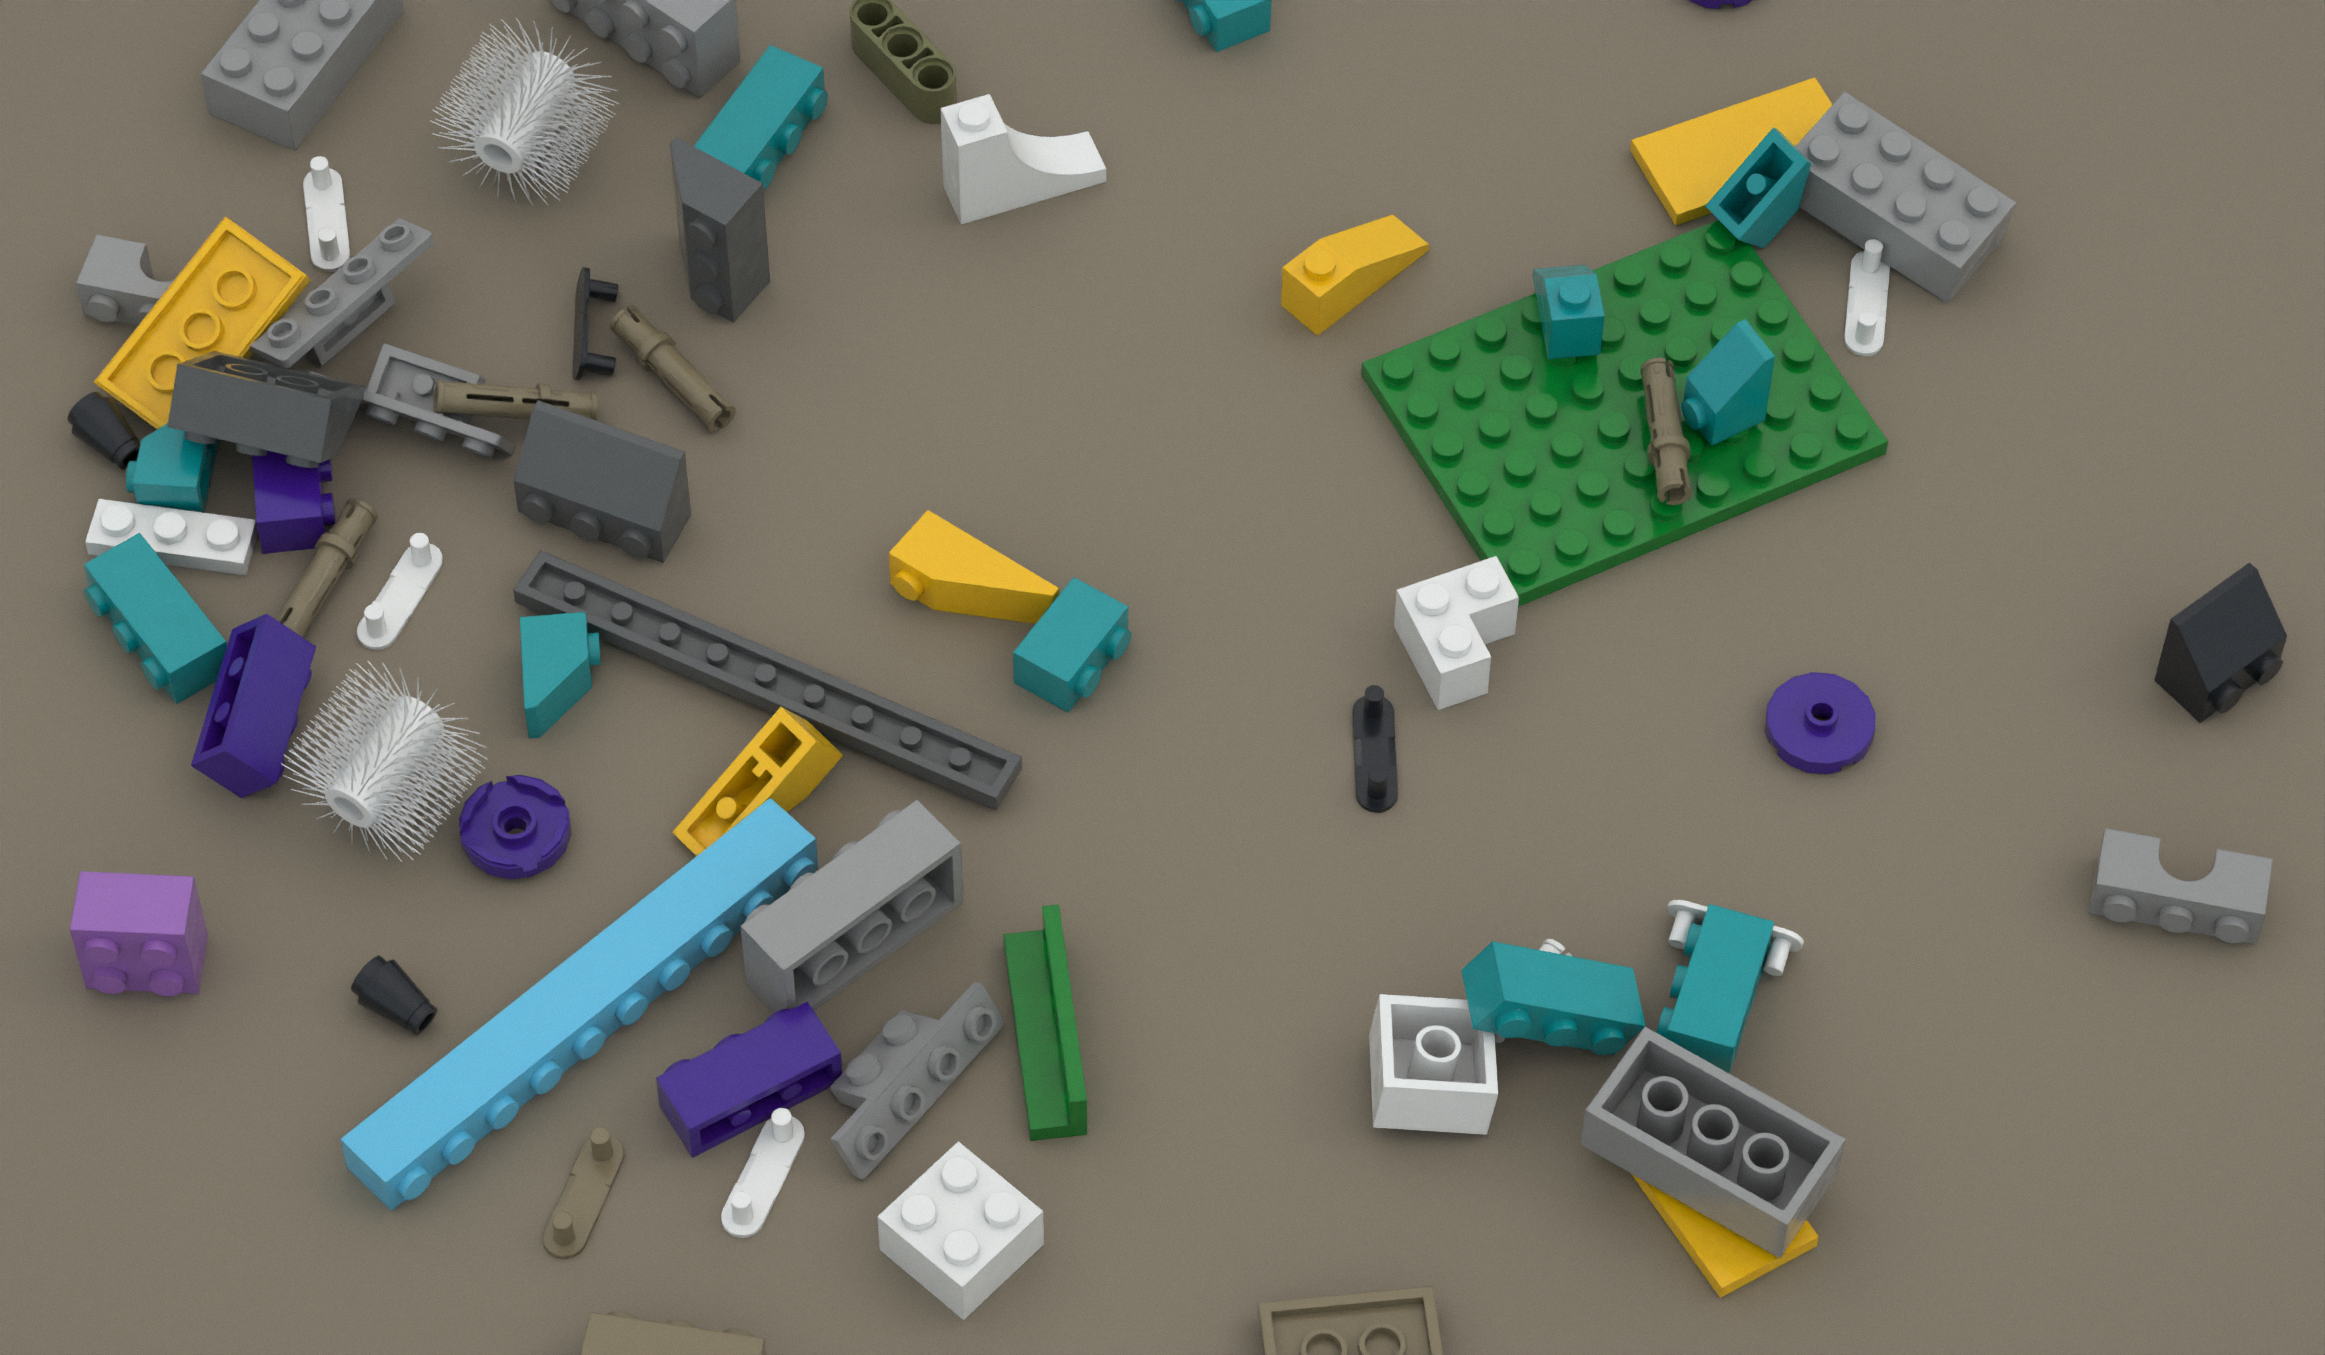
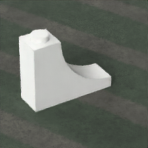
[940,94,1106,225]

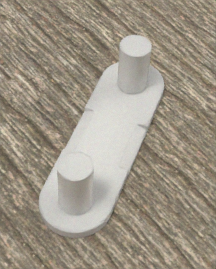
[303,156,350,272]
[1844,239,1890,357]
[357,533,443,650]
[1667,900,1804,976]
[721,1108,805,1238]

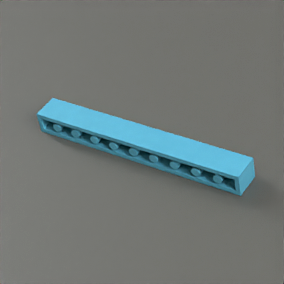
[340,798,818,1211]

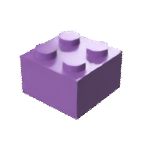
[70,871,208,997]

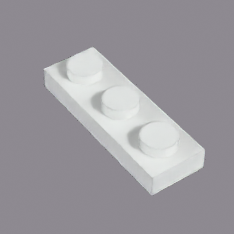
[85,499,258,576]

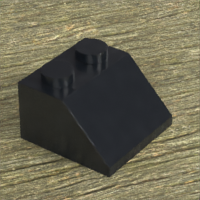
[2154,562,2287,723]

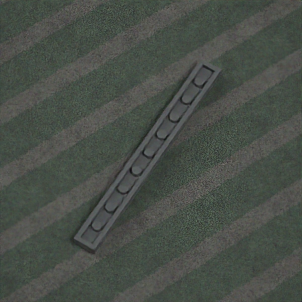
[513,550,1022,810]

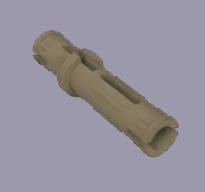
[610,305,735,432]
[1640,357,1692,505]
[433,379,598,420]
[275,498,378,637]

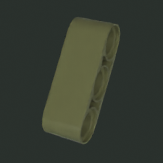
[849,0,957,124]

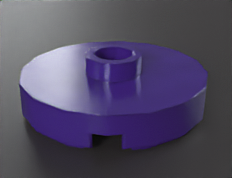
[1765,672,1876,774]
[459,775,571,879]

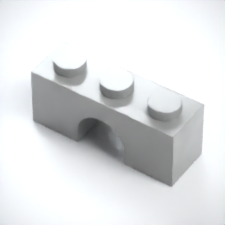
[76,234,174,325]
[2089,828,2273,944]

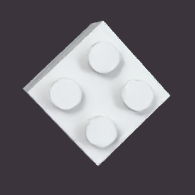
[1369,994,1498,1135]
[877,1141,1044,1320]

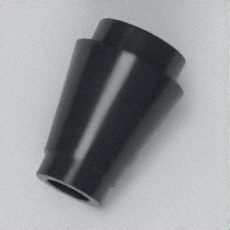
[68,392,140,470]
[351,955,438,1035]

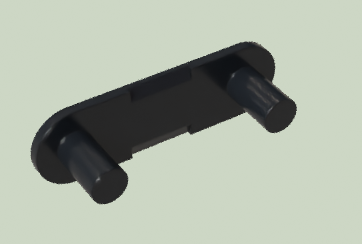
[573,267,618,380]
[1353,685,1398,813]

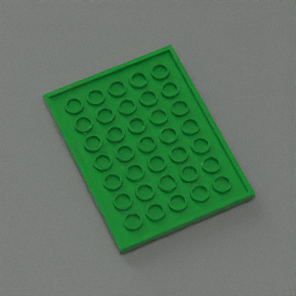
[1361,220,1888,607]

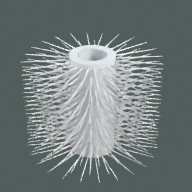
[430,18,619,206]
[281,661,488,862]

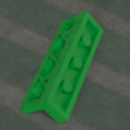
[1003,904,1087,1141]

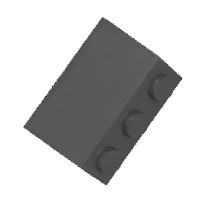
[670,137,770,323]
[167,351,365,468]
[514,400,691,563]

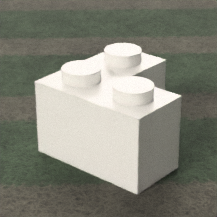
[1394,556,1519,710]

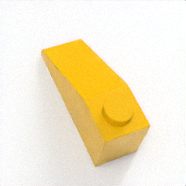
[1281,214,1429,336]
[889,510,1059,624]
[672,707,843,856]

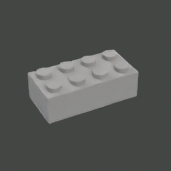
[201,0,404,151]
[550,0,741,98]
[1796,91,2017,304]
[740,800,963,1013]
[1580,1027,1846,1258]

